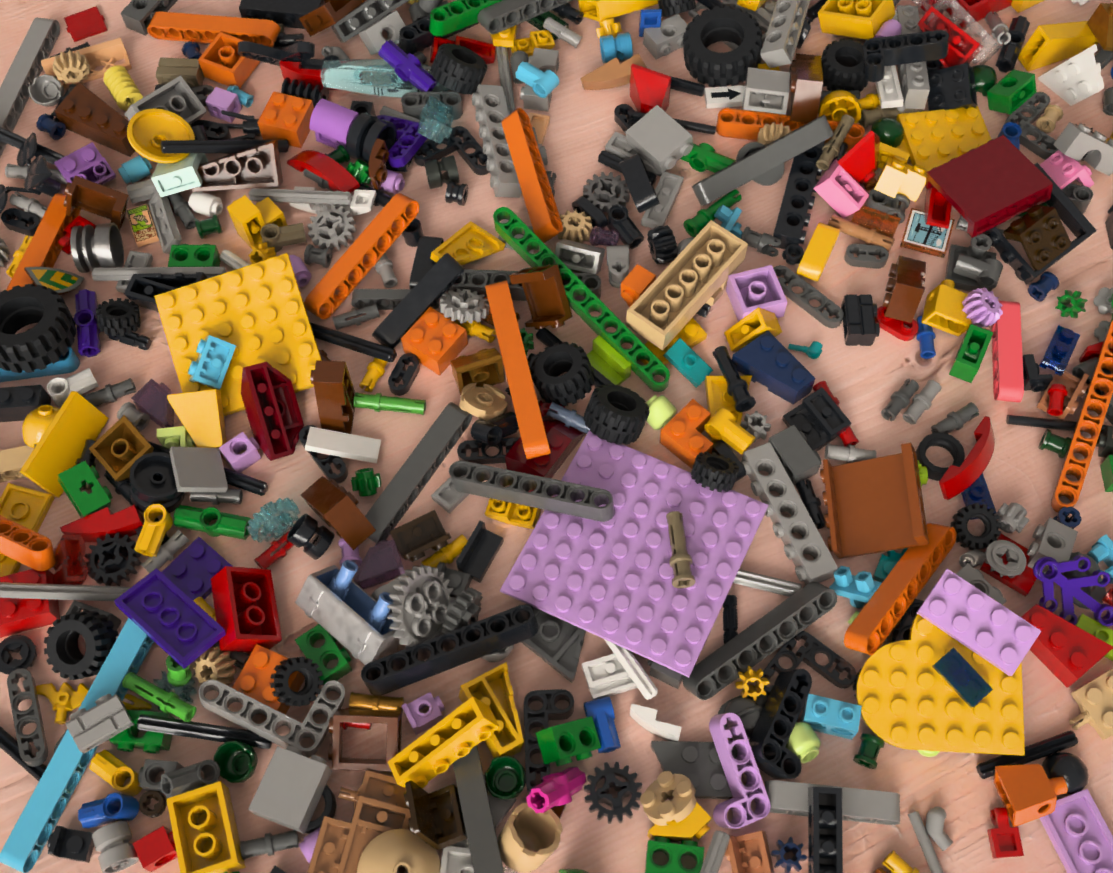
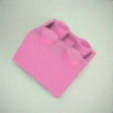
[813,159,869,219]

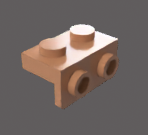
[1036,368,1089,420]
[725,830,774,873]

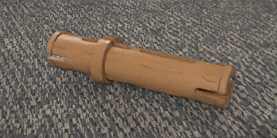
[828,214,895,252]

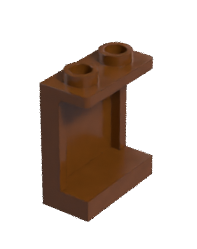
[299,0,363,37]
[63,176,129,231]
[509,264,573,330]

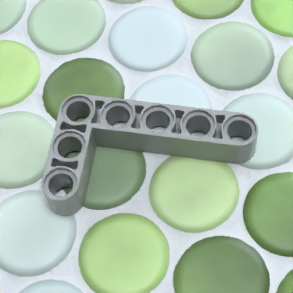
[199,679,345,757]

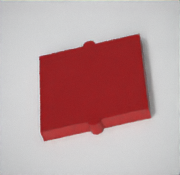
[64,6,108,42]

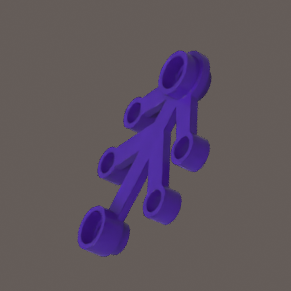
[1033,555,1113,626]

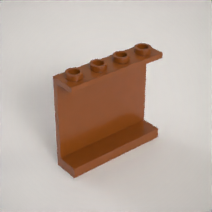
[820,443,929,559]

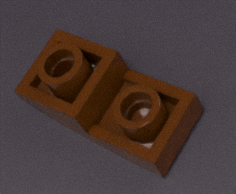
[369,138,389,190]

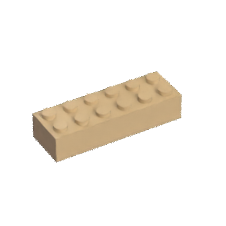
[626,220,748,351]

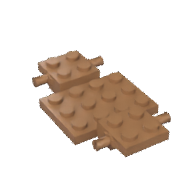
[307,770,411,873]

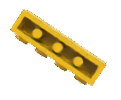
[388,696,500,789]

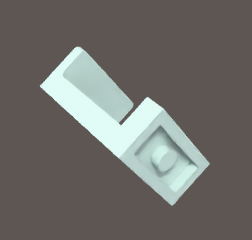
[151,153,209,197]

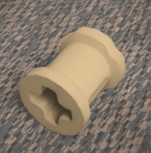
[1036,105,1064,133]

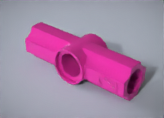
[527,766,587,813]

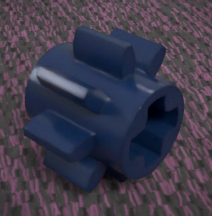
[771,837,807,873]

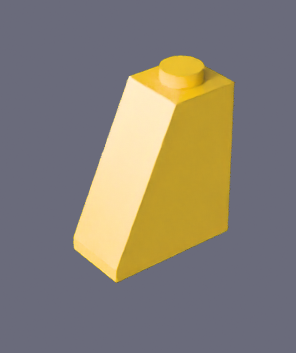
[167,389,227,452]

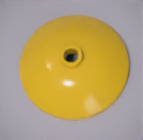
[127,109,195,163]

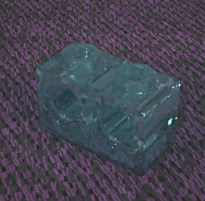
[418,96,454,144]

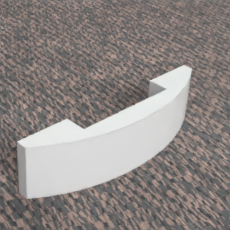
[289,186,377,216]

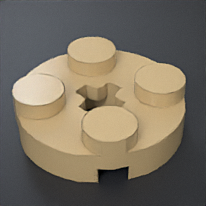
[459,383,508,421]
[640,771,697,826]

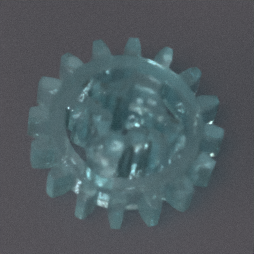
[246,498,300,543]

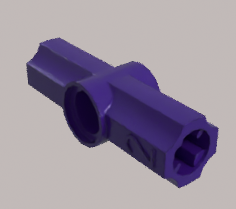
[378,40,438,92]
[73,289,101,357]

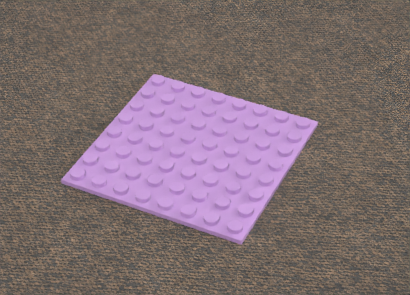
[500,431,768,677]

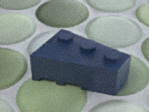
[732,331,816,405]

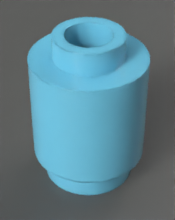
[118,155,152,184]

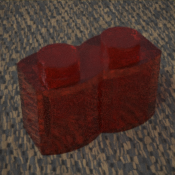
[53,535,88,585]

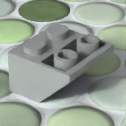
[742,67,790,115]

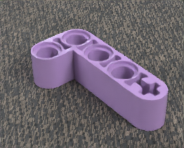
[709,713,771,829]

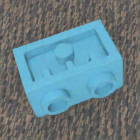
[187,335,236,390]

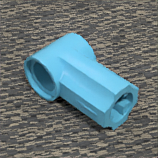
[516,62,560,98]

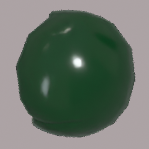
[972,65,997,96]
[871,117,904,148]
[213,741,257,783]
[485,755,526,801]

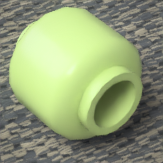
[646,395,677,430]
[786,721,821,763]

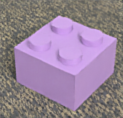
[726,265,787,322]

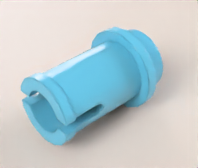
[227,85,254,108]

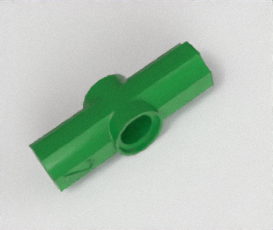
[680,143,736,173]
[173,504,252,540]

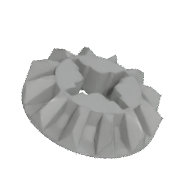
[984,540,1027,578]

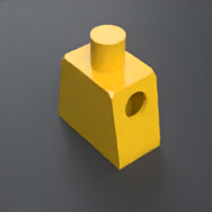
[921,279,972,337]

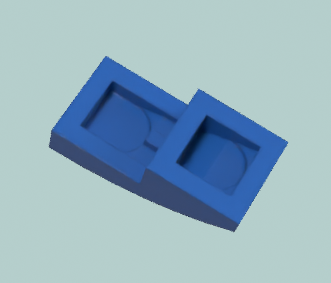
[639,9,662,37]

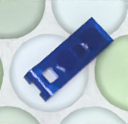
[1039,325,1080,376]

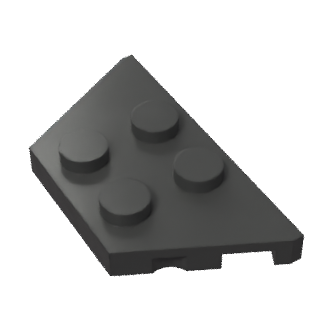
[522,604,586,683]
[651,741,738,799]

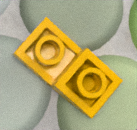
[510,30,555,57]
[485,498,541,529]

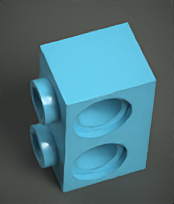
[800,693,862,740]

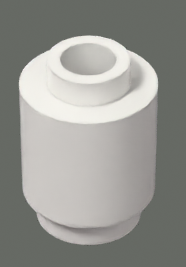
[188,191,223,218]

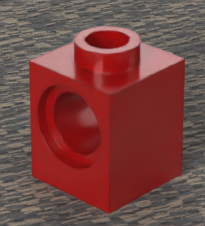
[132,826,177,872]

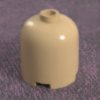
[498,802,563,873]

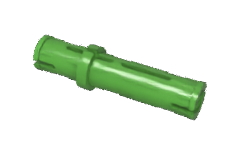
[353,393,426,415]
[122,672,196,722]

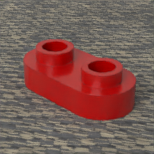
[874,306,919,341]

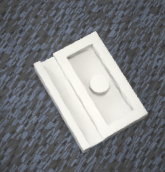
[582,651,638,700]

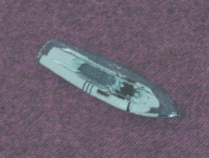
[321,59,450,98]

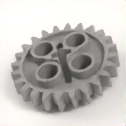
[387,565,455,648]

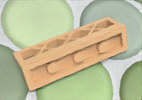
[41,38,132,89]

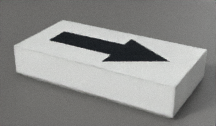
[704,85,745,109]

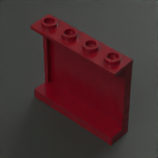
[925,135,1053,238]

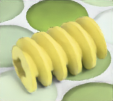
[103,65,143,111]

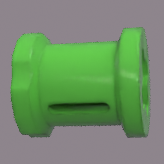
[166,656,192,687]

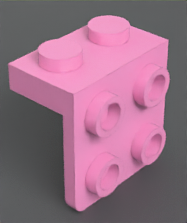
[1040,150,1094,190]

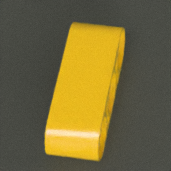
[796,222,840,282]

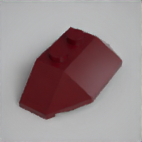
[241,362,304,461]
[505,420,585,492]

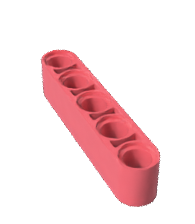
[991,300,1024,403]

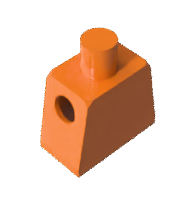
[993,764,1068,827]

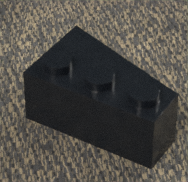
[124,272,208,312]

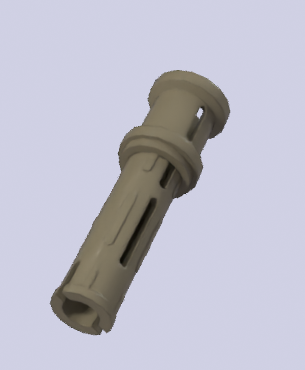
[859,106,924,129]
[666,511,695,588]

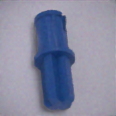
[916,314,936,359]

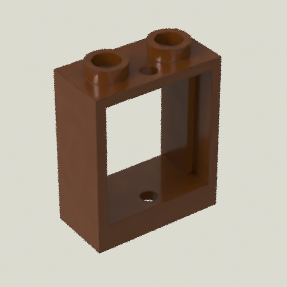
[328,709,402,771]

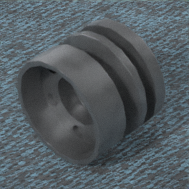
[70,223,124,273]

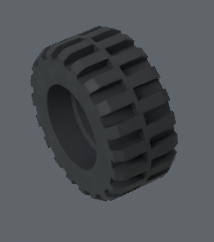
[683,6,762,87]
[0,284,76,373]

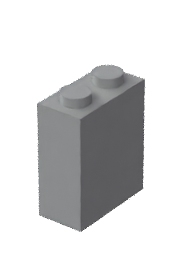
[625,105,693,174]
[248,745,332,834]

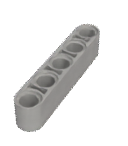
[765,780,900,825]

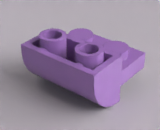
[310,98,359,151]
[54,142,116,185]

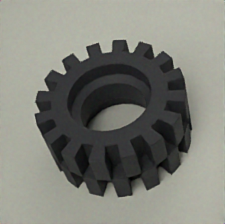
[658,0,696,17]
[96,298,141,336]
[691,452,739,492]
[950,503,1002,550]
[270,657,323,706]

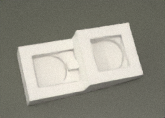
[630,704,682,741]

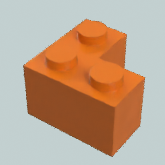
[659,399,714,469]

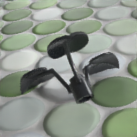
[0,132,61,213]

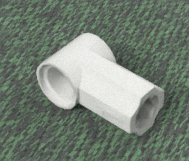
[47,368,99,407]

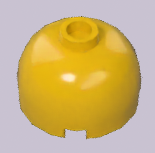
[818,90,861,123]
[22,405,60,448]

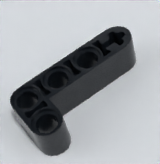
[863,30,949,82]
[749,669,812,779]
[524,689,574,795]

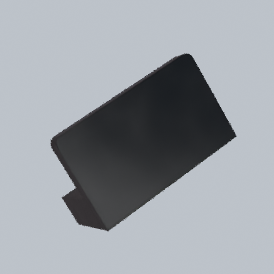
[456,521,504,583]

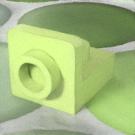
[156,426,195,449]

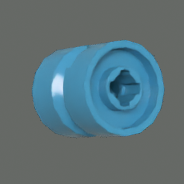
[600,32,633,63]

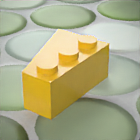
[459,662,524,758]

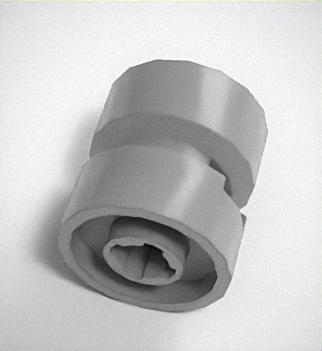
[92,821,139,873]

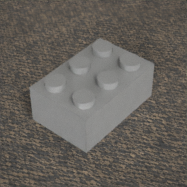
[124,75,207,125]

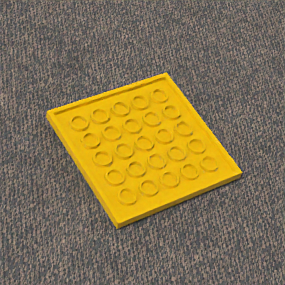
[154,253,322,416]

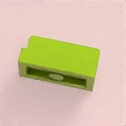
[587,335,632,385]

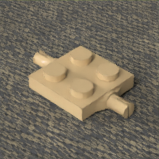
[1069,668,1113,740]

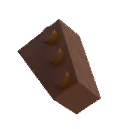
[882,255,926,323]
[310,360,355,434]
[300,476,376,550]

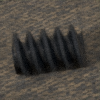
[281,77,329,108]

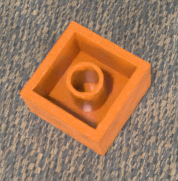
[198,32,260,89]
[257,91,314,148]
[401,307,468,376]
[232,644,305,715]

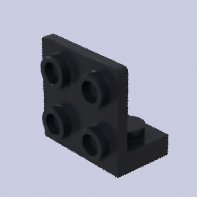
[928,63,977,111]

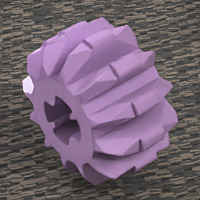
[962,287,1003,328]

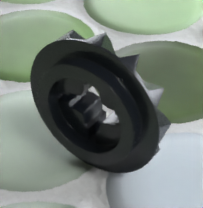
[0,635,37,675]

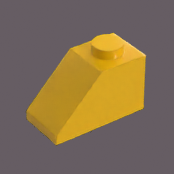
[724,307,782,352]
[647,802,712,841]

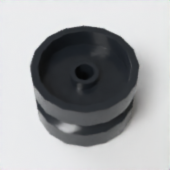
[346,112,397,164]
[129,452,185,513]

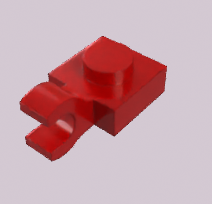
[58,215,96,255]
[987,807,1024,859]

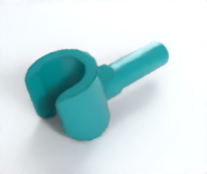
[788,341,823,359]

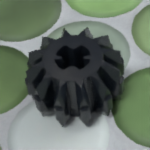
[647,225,678,264]

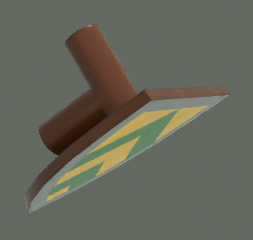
[24,267,84,295]

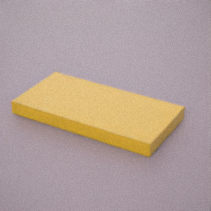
[20,391,109,498]
[0,483,55,577]

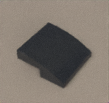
[782,387,851,452]

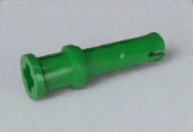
[684,189,742,237]

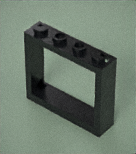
[983,163,1097,285]

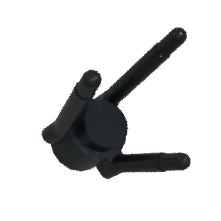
[221,110,261,140]

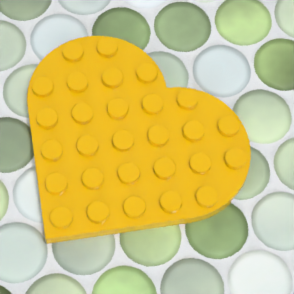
[856,597,1025,756]

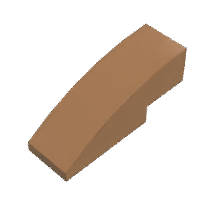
[580,53,647,90]

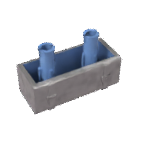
[295,560,400,665]

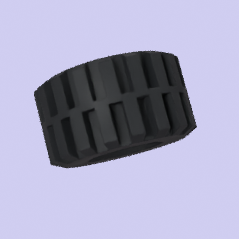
[821,39,869,92]
[430,43,487,94]
[530,342,595,406]
[584,384,650,444]
[44,611,119,680]

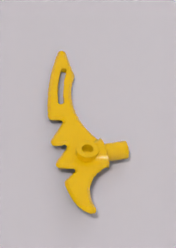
[36,682,152,724]

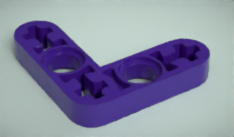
[377,115,428,168]

